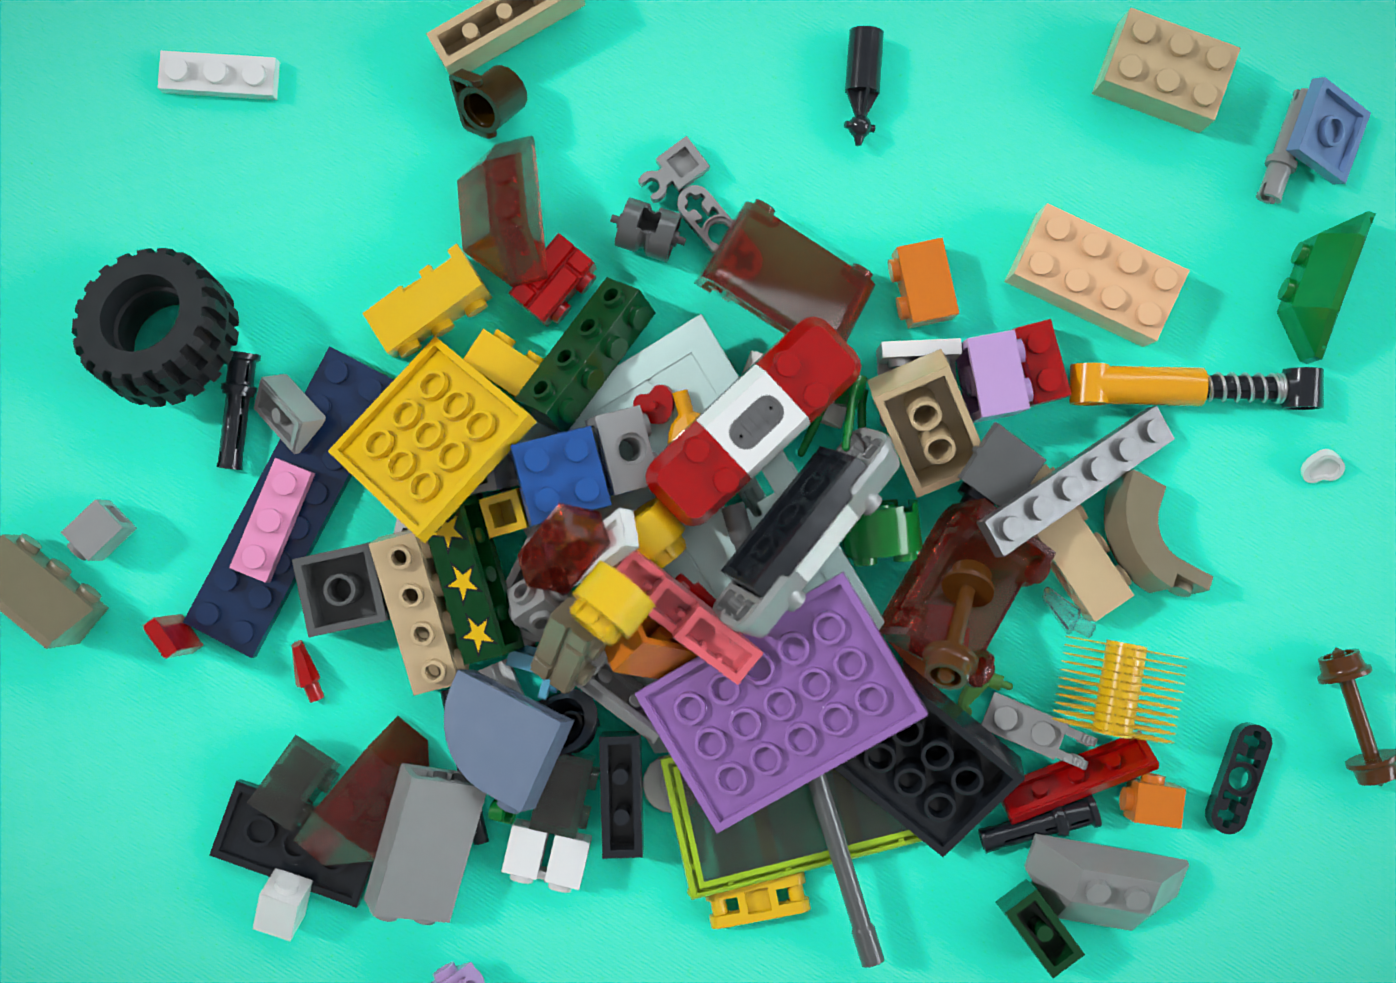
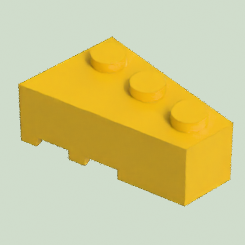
[362,243,493,358]

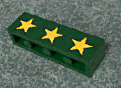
[428,494,525,665]

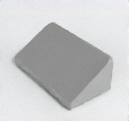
[254,374,326,454]

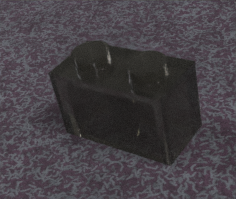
[247,735,341,832]
[529,752,600,839]

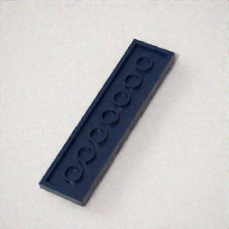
[183,346,394,658]

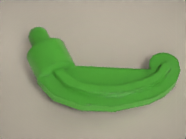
[958,671,1013,716]

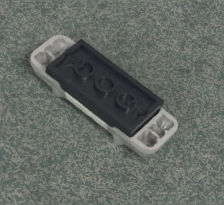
[712,428,900,638]

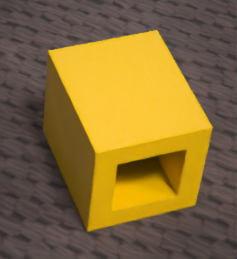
[479,488,529,538]

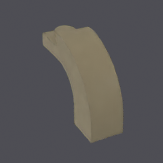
[1104,469,1214,597]

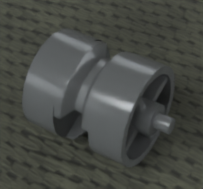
[610,197,687,263]

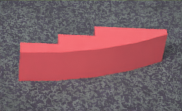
[613,550,764,685]

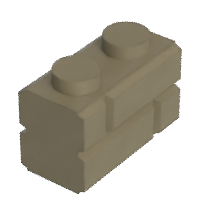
[530,596,607,694]

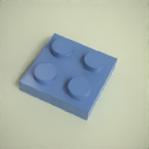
[1286,77,1371,184]

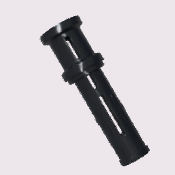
[216,351,261,470]
[978,795,1102,854]

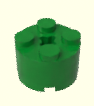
[842,499,923,566]

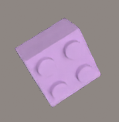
[956,330,1033,423]

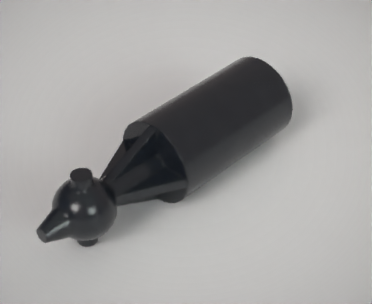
[844,26,884,146]

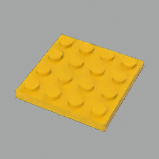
[328,336,537,543]

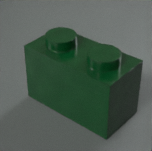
[995,879,1085,979]

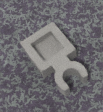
[638,135,710,203]

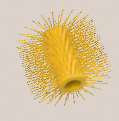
[1051,636,1189,744]

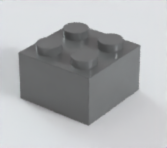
[292,542,391,638]

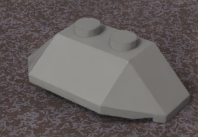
[1024,834,1189,931]

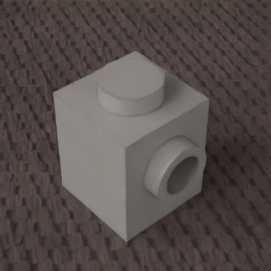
[61,499,137,561]

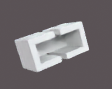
[501,818,592,893]

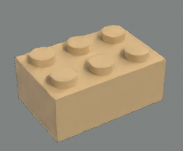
[1092,7,1241,133]
[867,349,981,498]

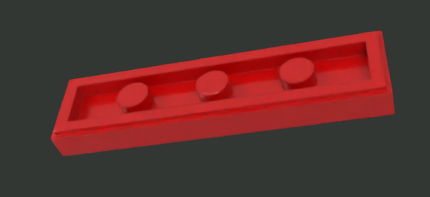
[1001,731,1159,825]

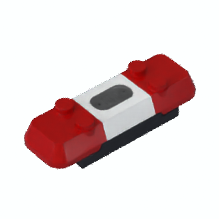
[645,316,861,526]

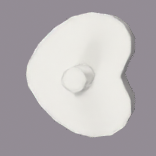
[1301,449,1345,483]

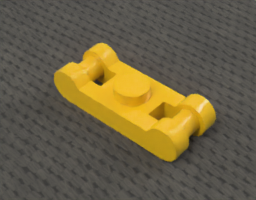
[705,872,811,929]

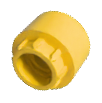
[633,497,686,568]
[570,561,655,645]

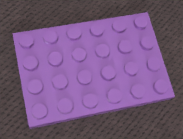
[635,571,928,833]

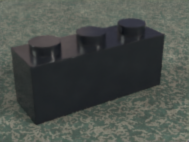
[599,731,644,859]

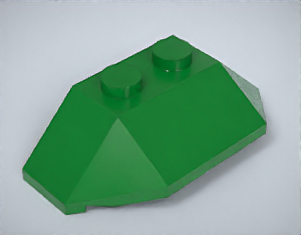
[1277,211,1376,364]

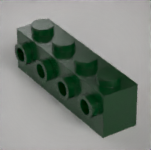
[514,277,656,433]

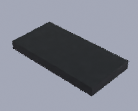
[209,779,383,908]

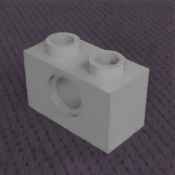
[585,405,658,496]

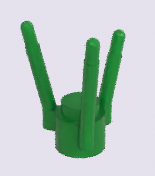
[797,375,869,457]

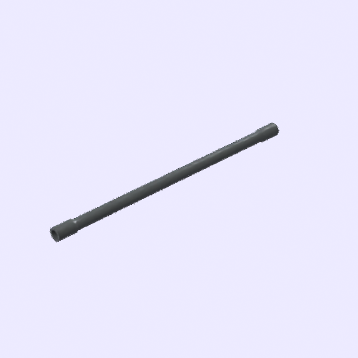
[721,501,885,968]

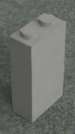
[364,763,486,925]

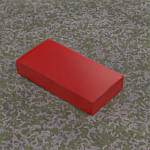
[143,614,204,659]

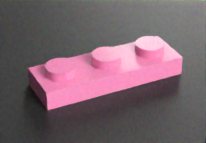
[229,458,315,583]

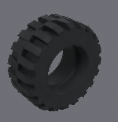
[72,248,239,407]

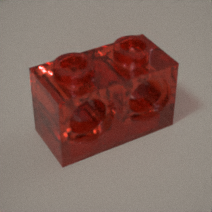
[517,503,611,594]

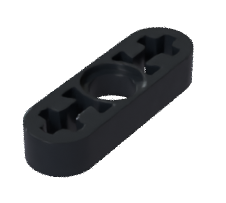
[1205,722,1272,834]

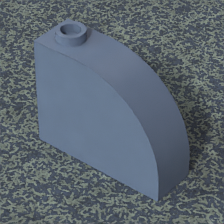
[444,669,574,814]

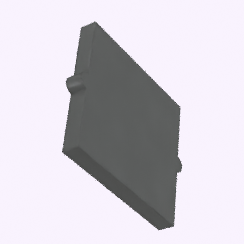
[958,422,1046,507]

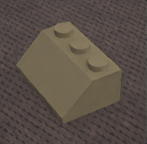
[0,533,109,649]

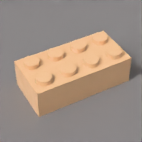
[1004,203,1190,347]

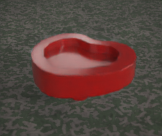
[633,385,675,424]

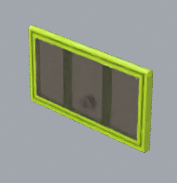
[659,756,922,900]

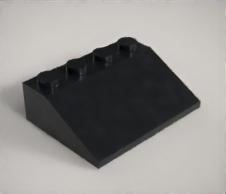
[834,660,1025,857]

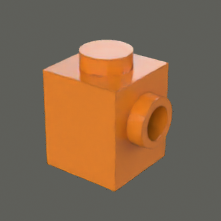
[1119,773,1186,829]

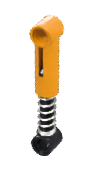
[1069,363,1324,410]

